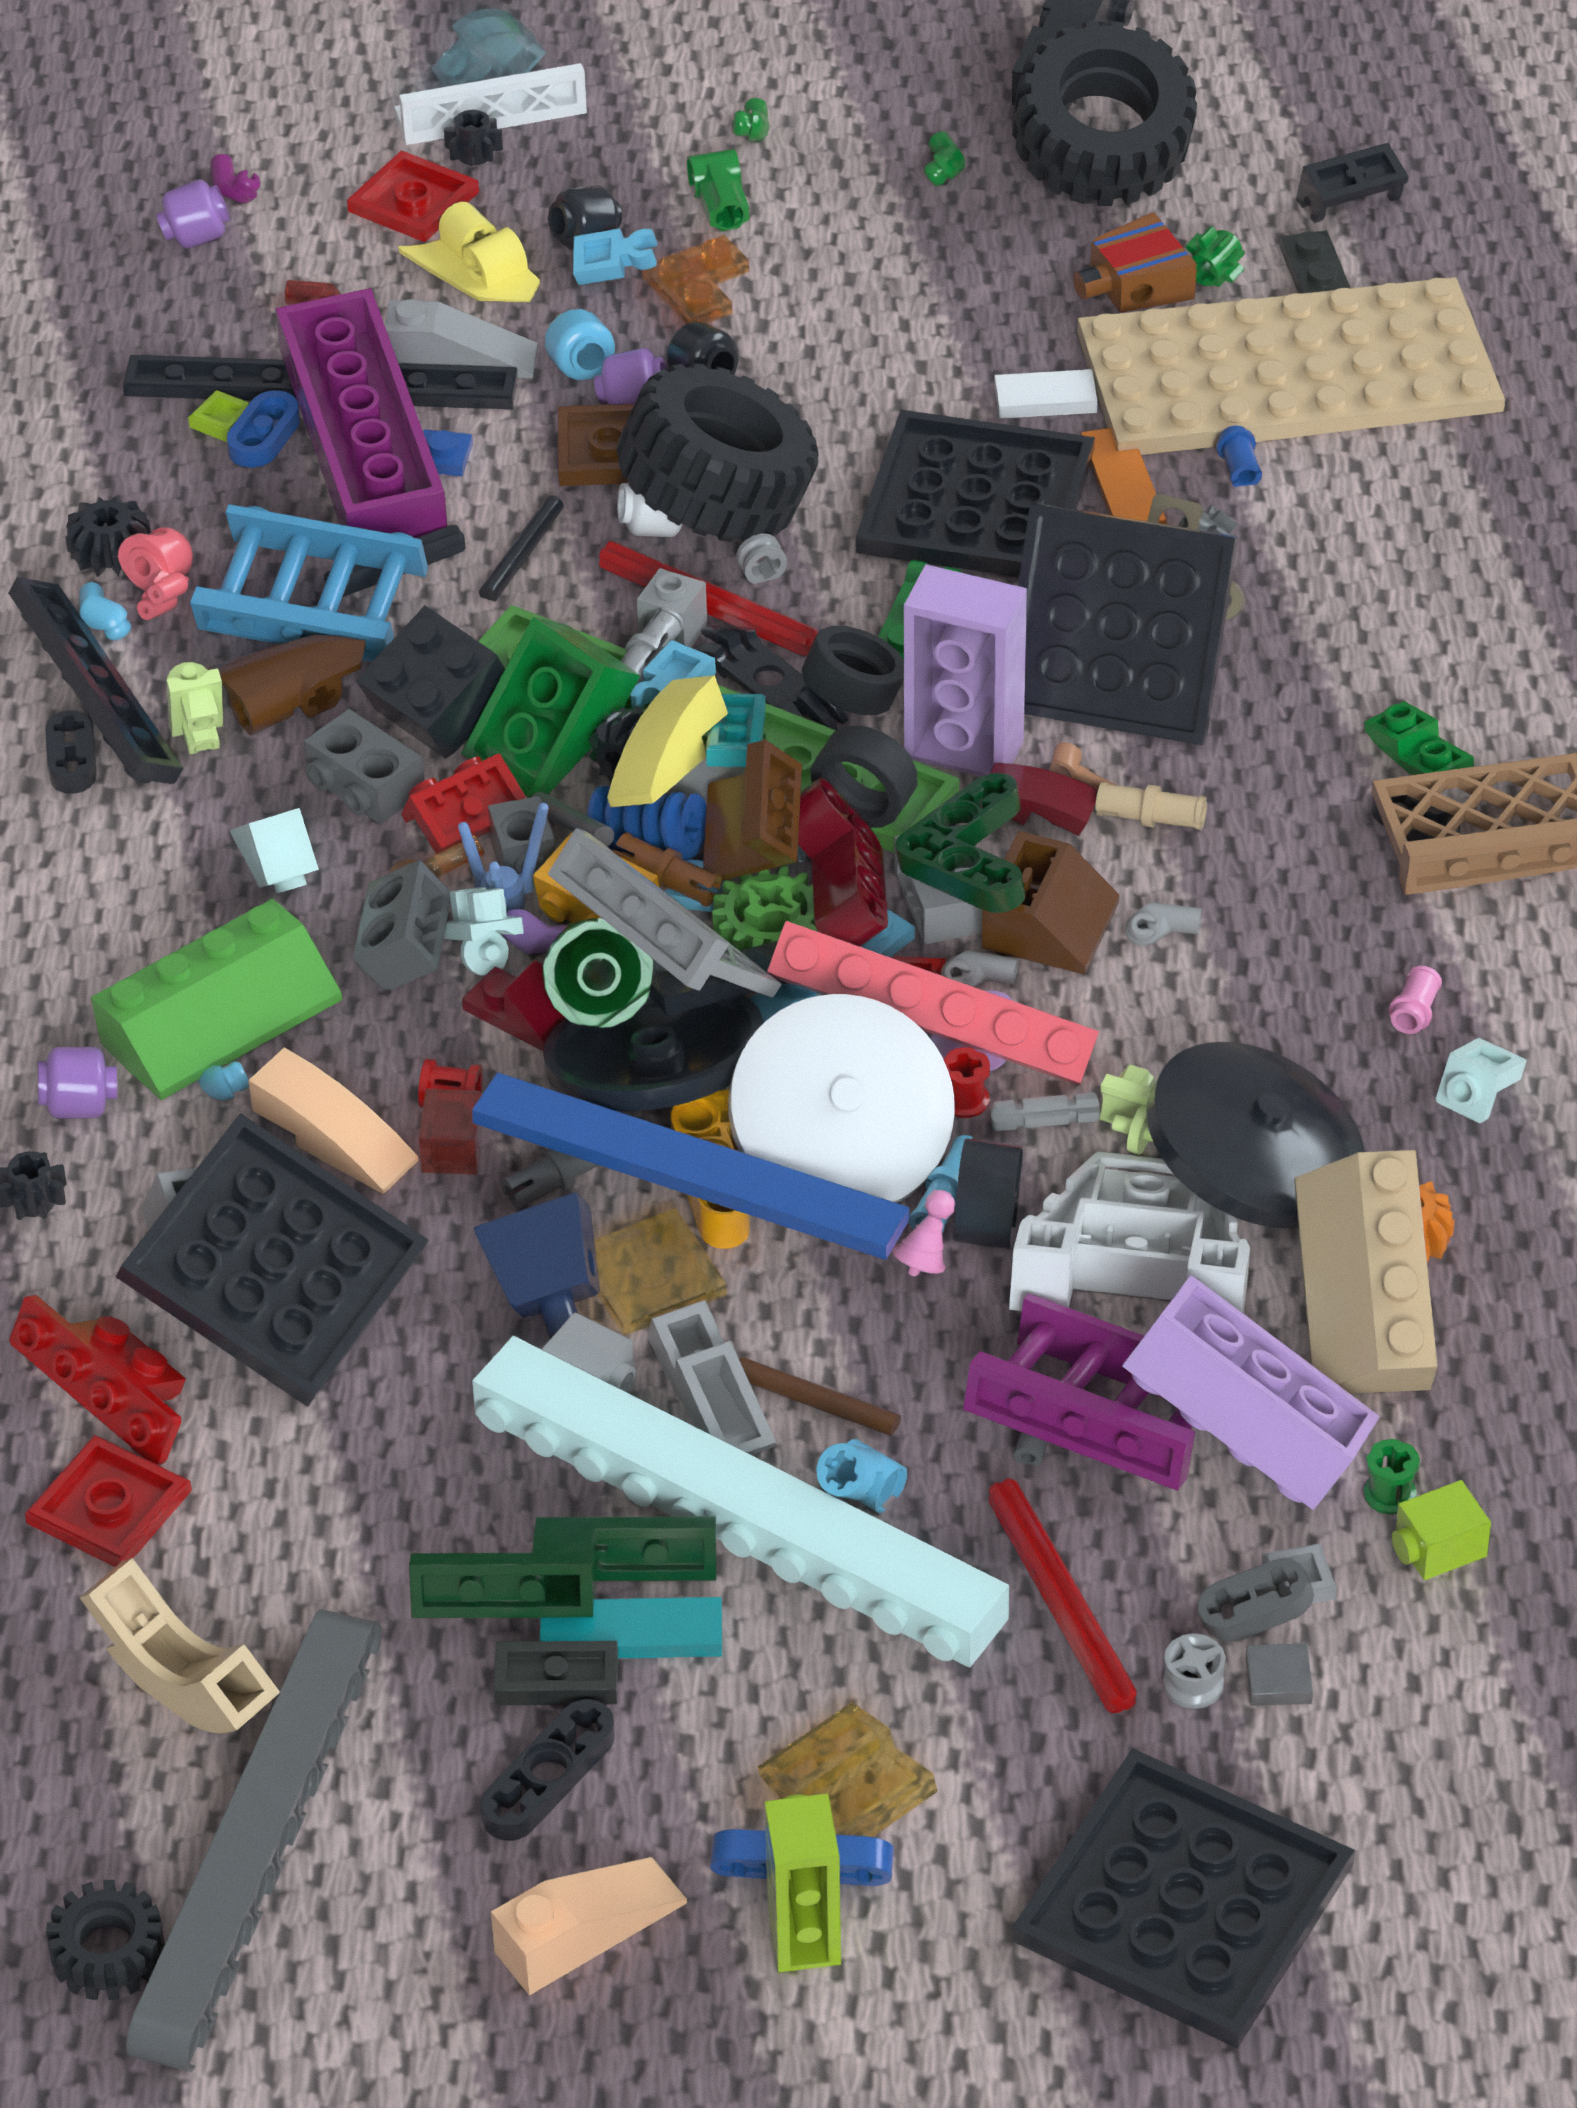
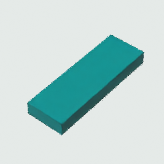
[706,694,766,767]
[540,1597,723,1659]

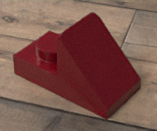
[462,960,566,1051]

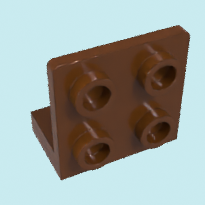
[703,739,802,881]

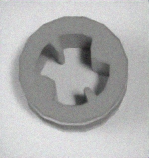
[736,533,787,584]

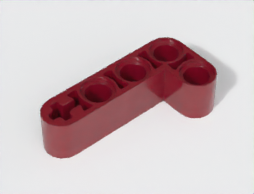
[798,778,888,947]

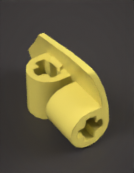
[398,202,540,302]

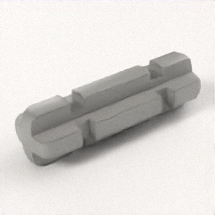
[990,1092,1100,1131]

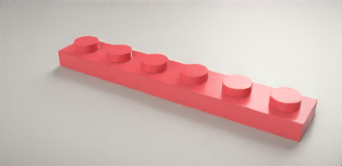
[767,921,1099,1085]

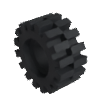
[46,1880,165,2000]

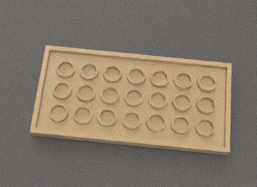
[1077,277,1505,455]

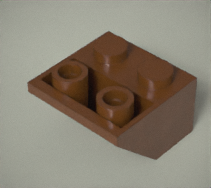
[982,831,1120,975]

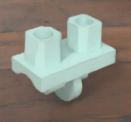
[444,887,524,976]

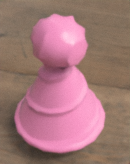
[892,1190,956,1276]

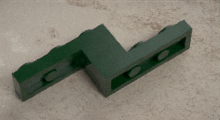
[409,1516,717,1618]

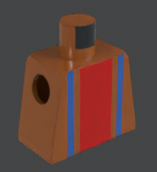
[1073,212,1196,313]

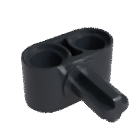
[953,1138,1023,1249]

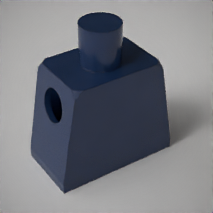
[474,1192,600,1339]

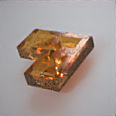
[642,234,749,324]

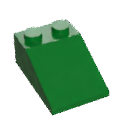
[461,617,641,798]

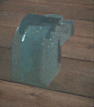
[432,9,546,87]

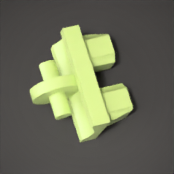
[167,662,223,755]
[1100,1064,1154,1155]

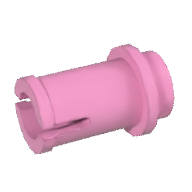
[1388,966,1442,1034]

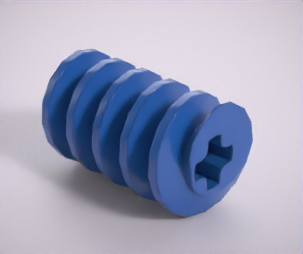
[587,786,707,860]

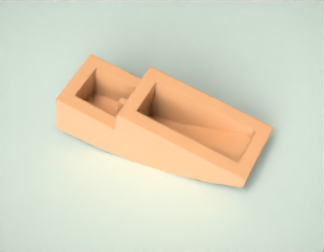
[248,1047,419,1194]

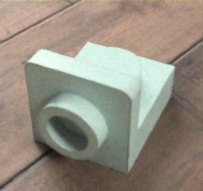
[1436,1038,1527,1123]

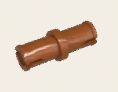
[613,832,722,907]

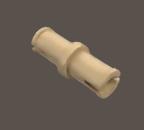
[1096,782,1207,830]

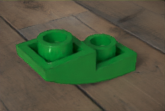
[1364,701,1475,775]

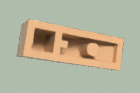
[491,1857,687,1995]

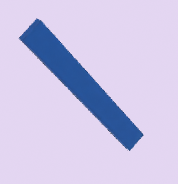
[472,1072,909,1260]

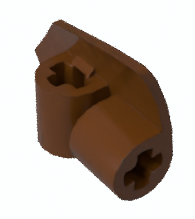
[206,634,366,735]

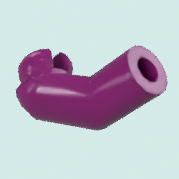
[210,154,261,204]

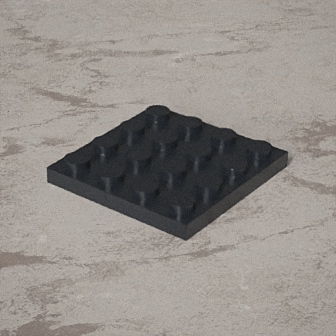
[856,409,1095,577]
[1018,503,1239,745]
[116,1113,429,1407]
[1012,1748,1355,2049]

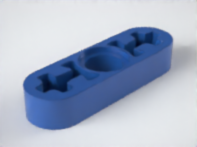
[710,1829,894,1886]

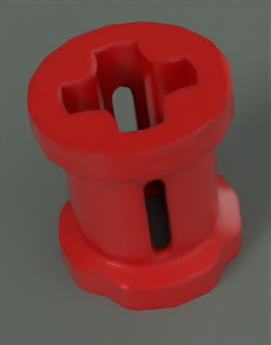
[943,1047,990,1118]
[418,1059,483,1113]

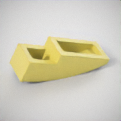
[607,675,728,807]

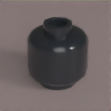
[548,185,622,250]
[667,321,739,375]

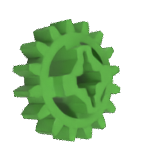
[712,866,818,951]

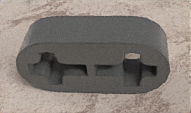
[1197,1558,1314,1642]

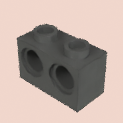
[304,709,425,824]
[353,859,451,989]

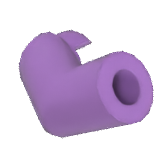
[502,909,568,954]

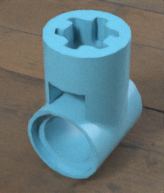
[816,1439,907,1513]

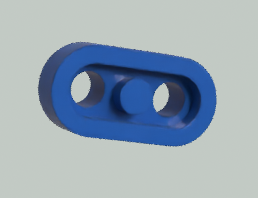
[227,391,300,468]

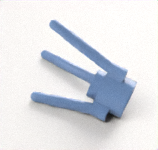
[458,803,549,912]

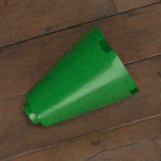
[543,918,653,1028]

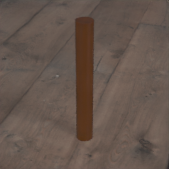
[739,1357,901,1436]

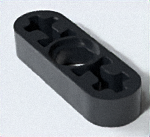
[481,1699,615,1841]

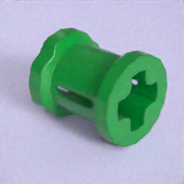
[1363,1439,1420,1515]

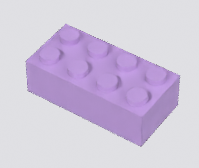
[904,565,1027,777]

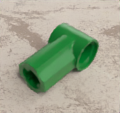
[686,149,750,231]

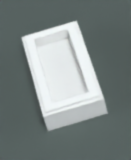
[994,369,1097,419]

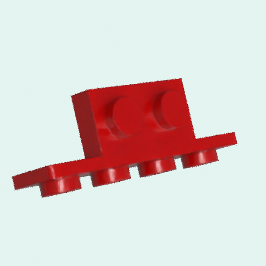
[9,1295,186,1465]

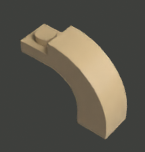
[79,1558,280,1734]

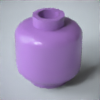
[156,179,231,248]
[594,348,667,405]
[38,1047,117,1119]

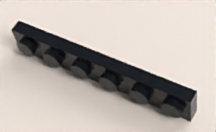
[8,577,184,784]

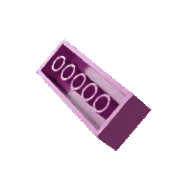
[275,288,447,538]

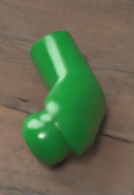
[732,98,769,142]
[924,131,965,186]

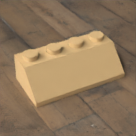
[1294,1150,1437,1394]

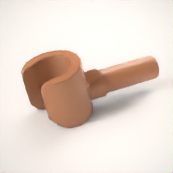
[1049,742,1116,790]

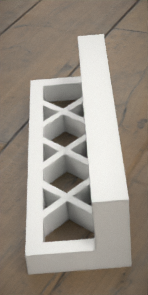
[395,63,587,145]

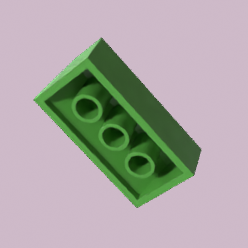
[91,898,342,1100]

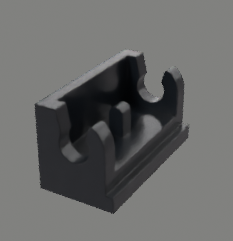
[1296,143,1409,223]

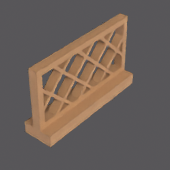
[1371,753,1577,895]

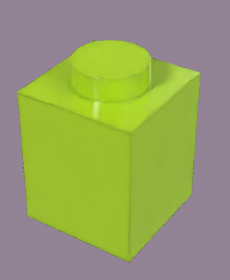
[1392,1480,1491,1580]

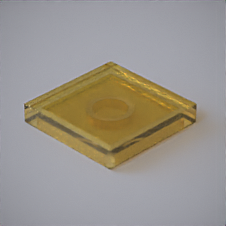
[594,1208,727,1336]

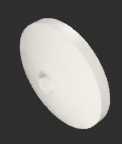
[728,994,955,1203]

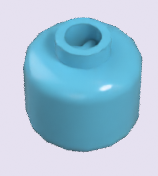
[545,309,615,381]

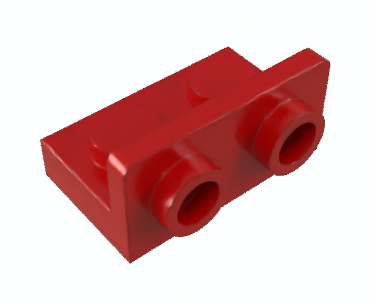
[401,753,527,856]

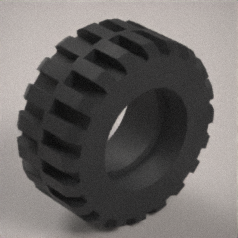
[1012,21,1198,206]
[616,364,819,542]

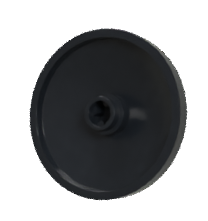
[543,995,763,1111]
[1146,1042,1364,1229]

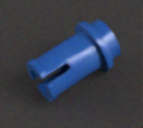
[1216,425,1262,487]

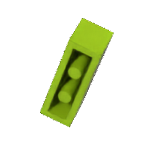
[764,1793,841,1973]

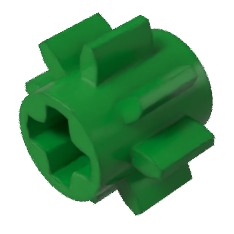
[1185,226,1245,287]

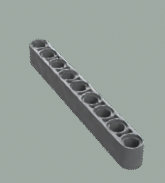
[126,1609,381,2072]

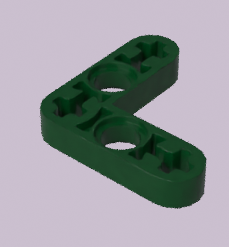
[895,773,1025,913]

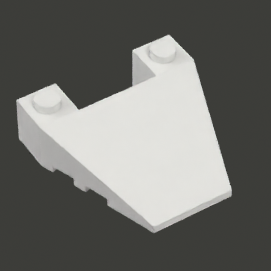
[1009,1151,1250,1314]

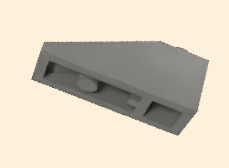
[385,299,538,378]

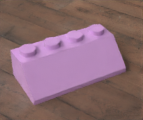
[1122,1275,1380,1510]

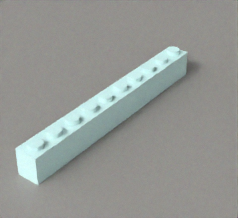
[472,1336,1009,1668]

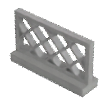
[548,828,782,998]

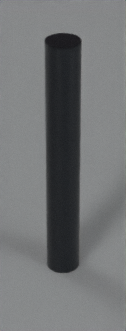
[479,495,564,602]

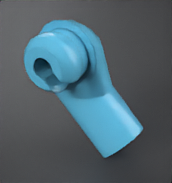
[79,582,131,640]
[198,1062,249,1101]

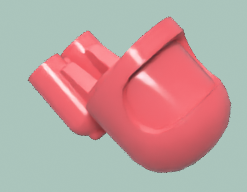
[118,527,193,620]

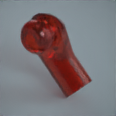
[285,280,341,304]

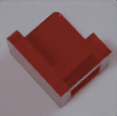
[419,1089,481,1175]

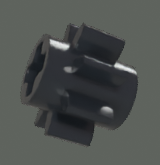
[444,109,503,166]
[0,1151,67,1220]

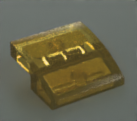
[758,1702,938,1837]

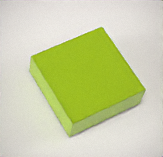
[188,390,249,442]

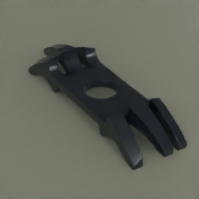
[694,625,849,731]

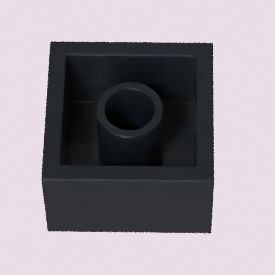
[355,605,505,759]

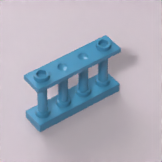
[190,504,428,662]

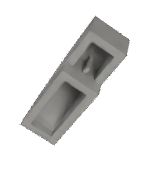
[647,1300,776,1455]

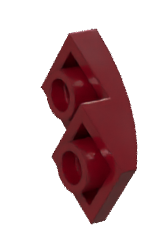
[989,763,1098,836]

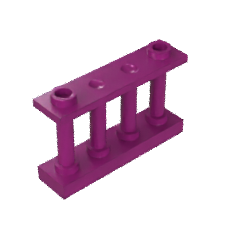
[963,1293,1195,1491]

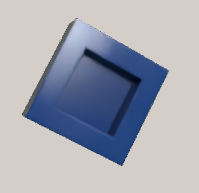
[423,429,473,476]

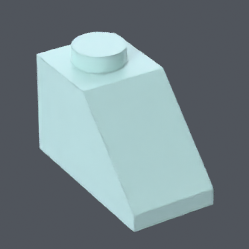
[230,808,319,894]

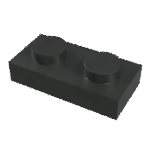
[1280,230,1351,294]
[493,1641,618,1705]

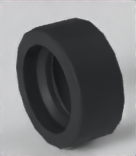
[802,626,904,715]
[810,725,918,828]

